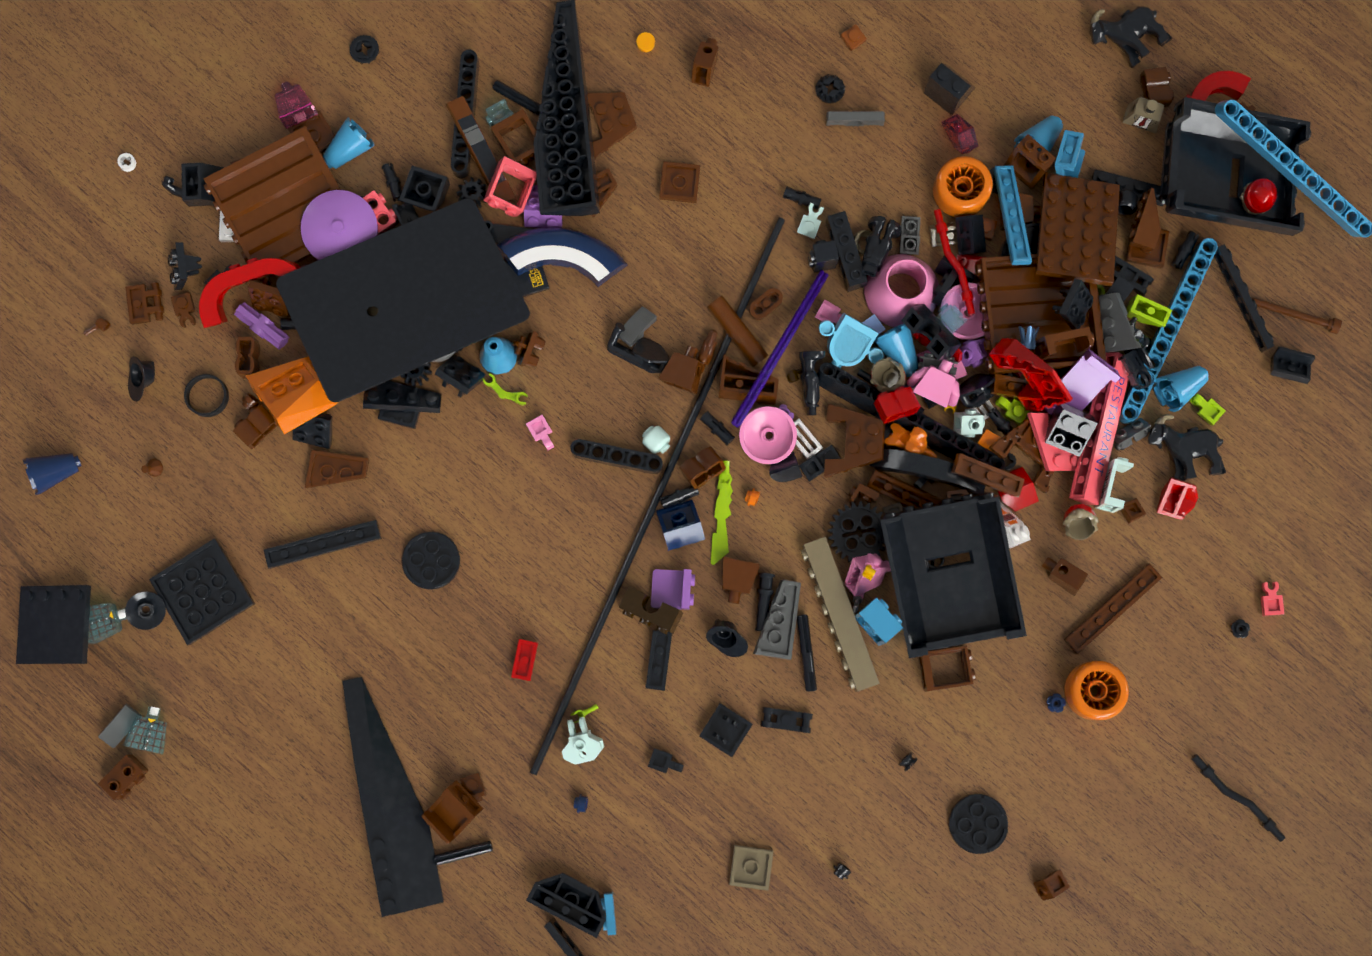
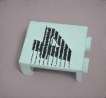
[1095,457,1134,513]

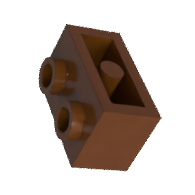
[98,754,149,800]

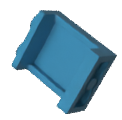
[1055,130,1085,178]

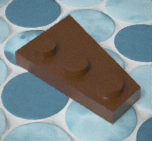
[305,450,369,488]

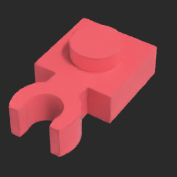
[1261,582,1284,616]

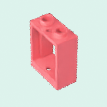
[483,156,537,217]

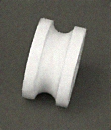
[117,153,136,172]

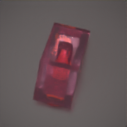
[941,114,979,154]

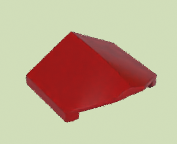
[998,467,1039,512]
[1156,477,1198,520]

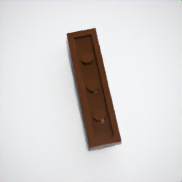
[951,453,1025,497]

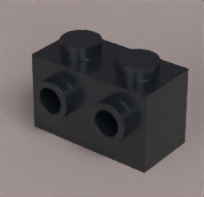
[807,240,839,273]

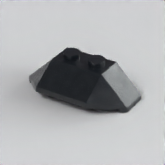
[526,873,606,938]

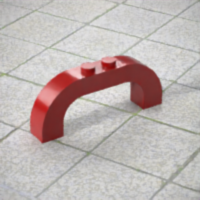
[1185,71,1251,101]
[199,258,301,328]

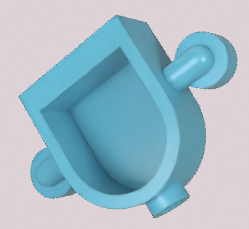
[818,312,884,369]

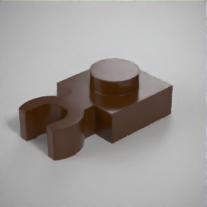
[171,292,196,328]

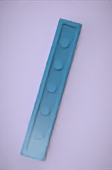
[994,165,1032,265]

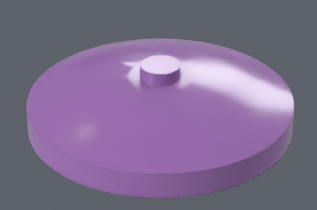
[301,190,378,260]

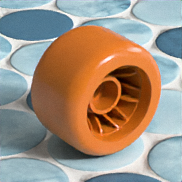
[933,156,993,217]
[1064,661,1129,720]

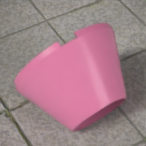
[864,254,939,327]

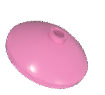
[940,283,985,340]
[739,406,797,464]

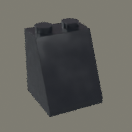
[924,63,976,115]

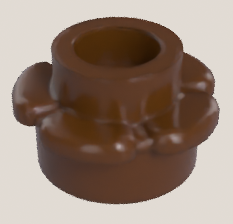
[242,393,260,410]

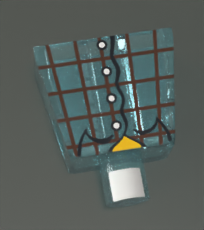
[88,603,127,644]
[123,706,167,754]

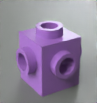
[959,338,987,368]

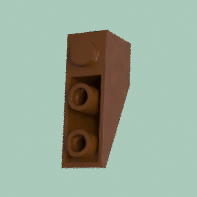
[1128,188,1161,251]

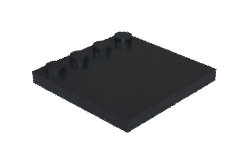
[149,538,255,645]
[16,585,91,664]

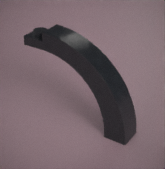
[869,448,986,496]

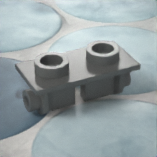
[918,353,958,375]
[1114,418,1151,451]

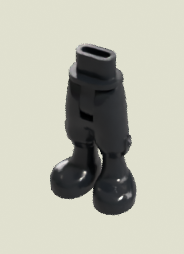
[861,216,902,277]
[799,351,825,415]

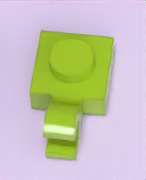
[1189,394,1225,426]
[995,396,1029,424]

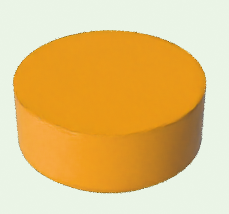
[637,32,655,52]

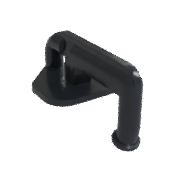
[607,322,670,373]
[959,373,1014,408]

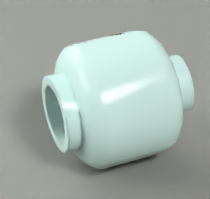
[642,426,670,454]

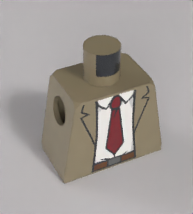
[1122,97,1164,133]

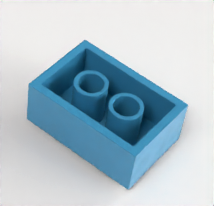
[855,598,903,646]

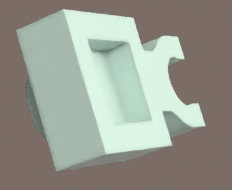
[797,203,824,239]

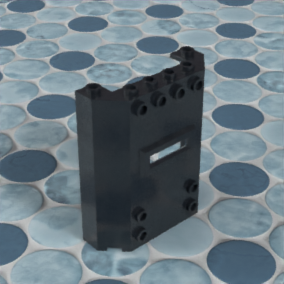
[1160,97,1311,236]
[880,492,1027,658]

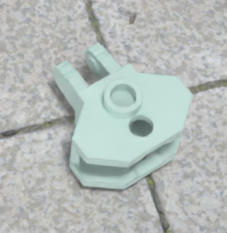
[562,717,604,764]

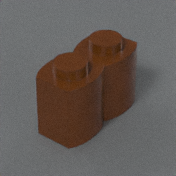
[1140,67,1174,107]
[235,337,260,379]
[233,405,278,450]
[679,447,726,489]

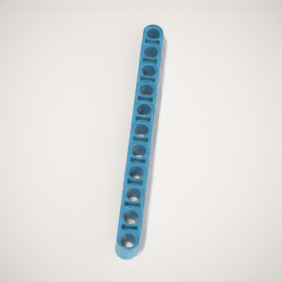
[1215,100,1372,237]
[1119,238,1218,424]

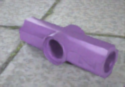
[234,302,289,350]

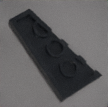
[363,380,441,413]

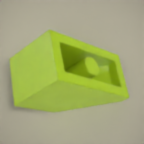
[1126,294,1172,328]

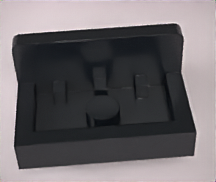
[1270,347,1315,384]

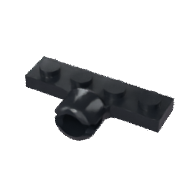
[1092,169,1164,215]

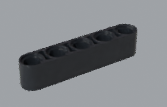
[570,439,663,474]

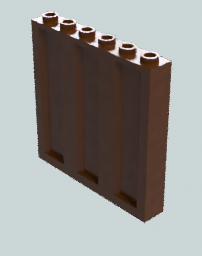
[204,126,341,282]
[975,254,1106,375]

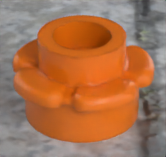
[745,488,760,506]

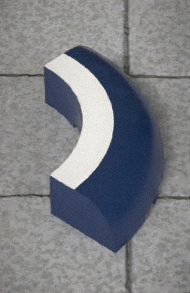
[497,227,628,287]

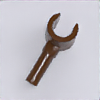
[83,318,111,336]

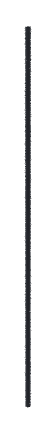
[529,217,785,776]

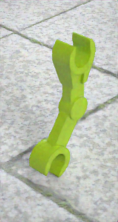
[483,373,528,405]

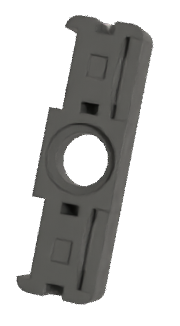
[826,111,885,126]

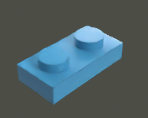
[601,892,617,935]

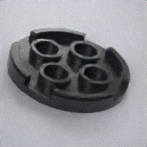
[402,532,460,590]
[949,794,1008,854]

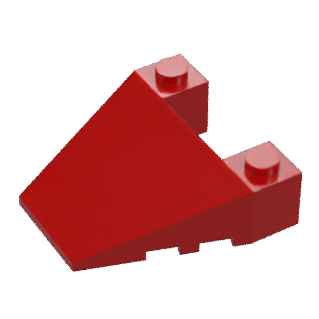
[989,338,1073,411]

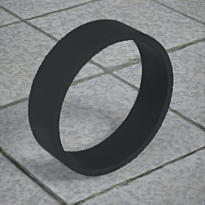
[184,374,229,417]

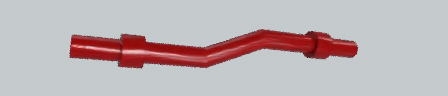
[934,209,975,316]

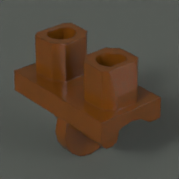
[512,331,546,367]

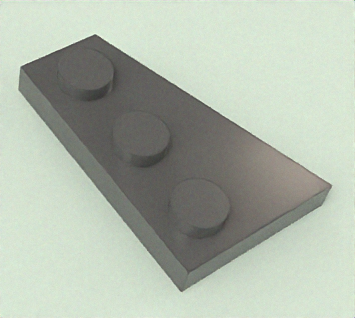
[1099,293,1142,353]

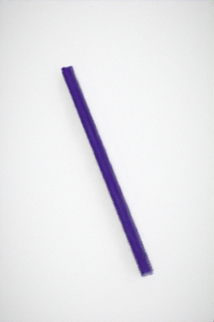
[731,270,829,428]

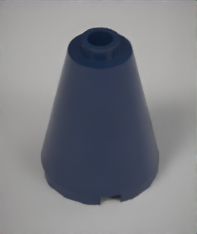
[23,453,82,495]

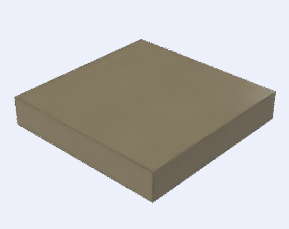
[729,845,774,891]

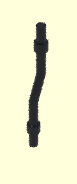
[1191,754,1285,842]

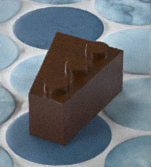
[719,355,779,405]

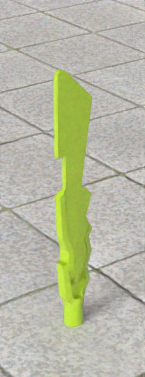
[711,461,733,565]

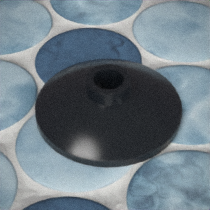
[125,591,166,630]

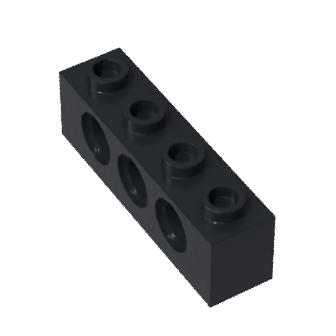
[825,211,868,292]

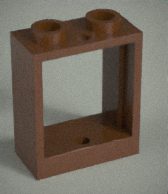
[491,109,537,167]
[1004,134,1057,190]
[919,646,976,692]

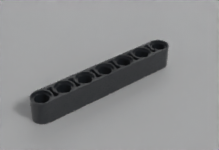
[451,49,479,179]

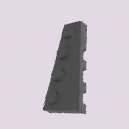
[753,580,801,660]

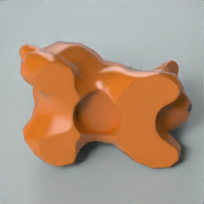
[884,423,937,458]

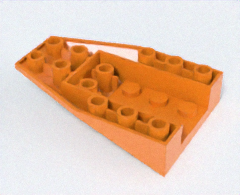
[246,356,338,434]

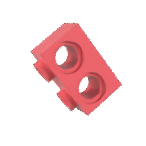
[363,190,397,235]

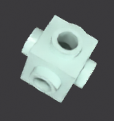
[953,409,985,437]

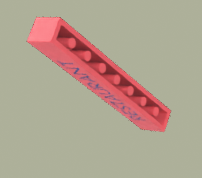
[1069,352,1129,505]

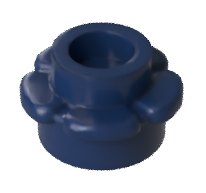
[1046,693,1066,713]
[574,794,588,813]

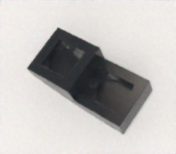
[799,445,842,482]

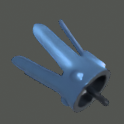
[1019,326,1039,350]

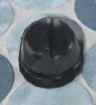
[128,356,155,402]
[706,619,748,657]

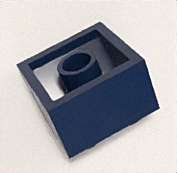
[656,499,705,551]

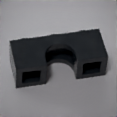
[901,304,962,361]

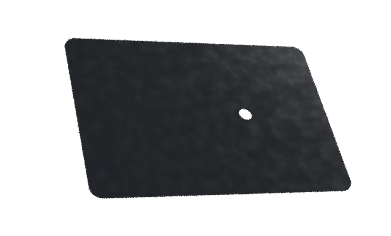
[277,199,530,402]

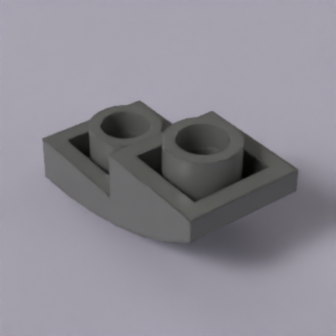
[899,216,921,255]
[619,306,657,347]
[98,704,142,749]

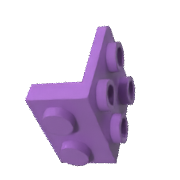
[524,185,563,228]
[651,569,695,610]

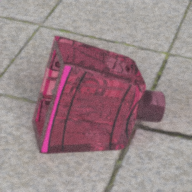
[275,82,318,129]

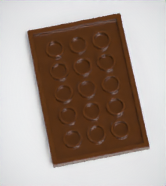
[1035,173,1120,286]

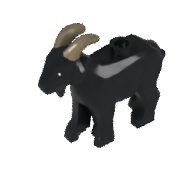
[1090,6,1172,68]
[1148,414,1226,481]

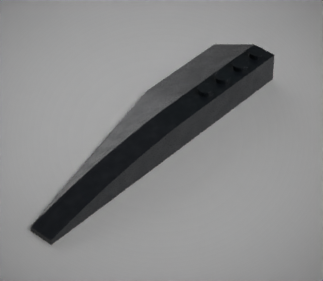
[534,0,600,216]
[342,677,444,917]

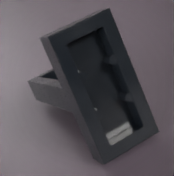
[932,255,976,306]

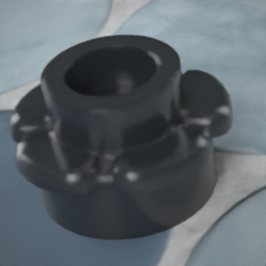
[1231,619,1250,638]
[833,862,851,880]

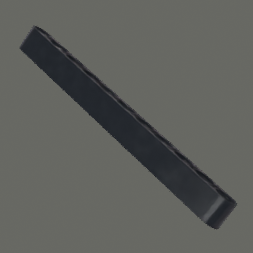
[817,362,1005,470]

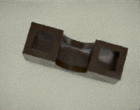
[618,586,683,635]

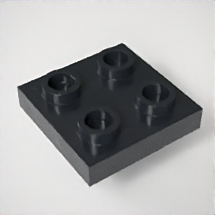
[168,242,202,290]
[1052,279,1094,330]
[435,355,486,398]
[292,413,333,449]
[699,703,753,757]

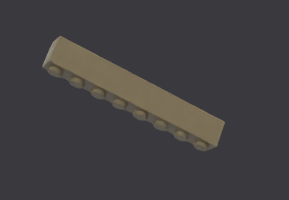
[801,537,880,692]

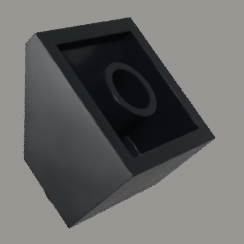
[399,165,450,212]

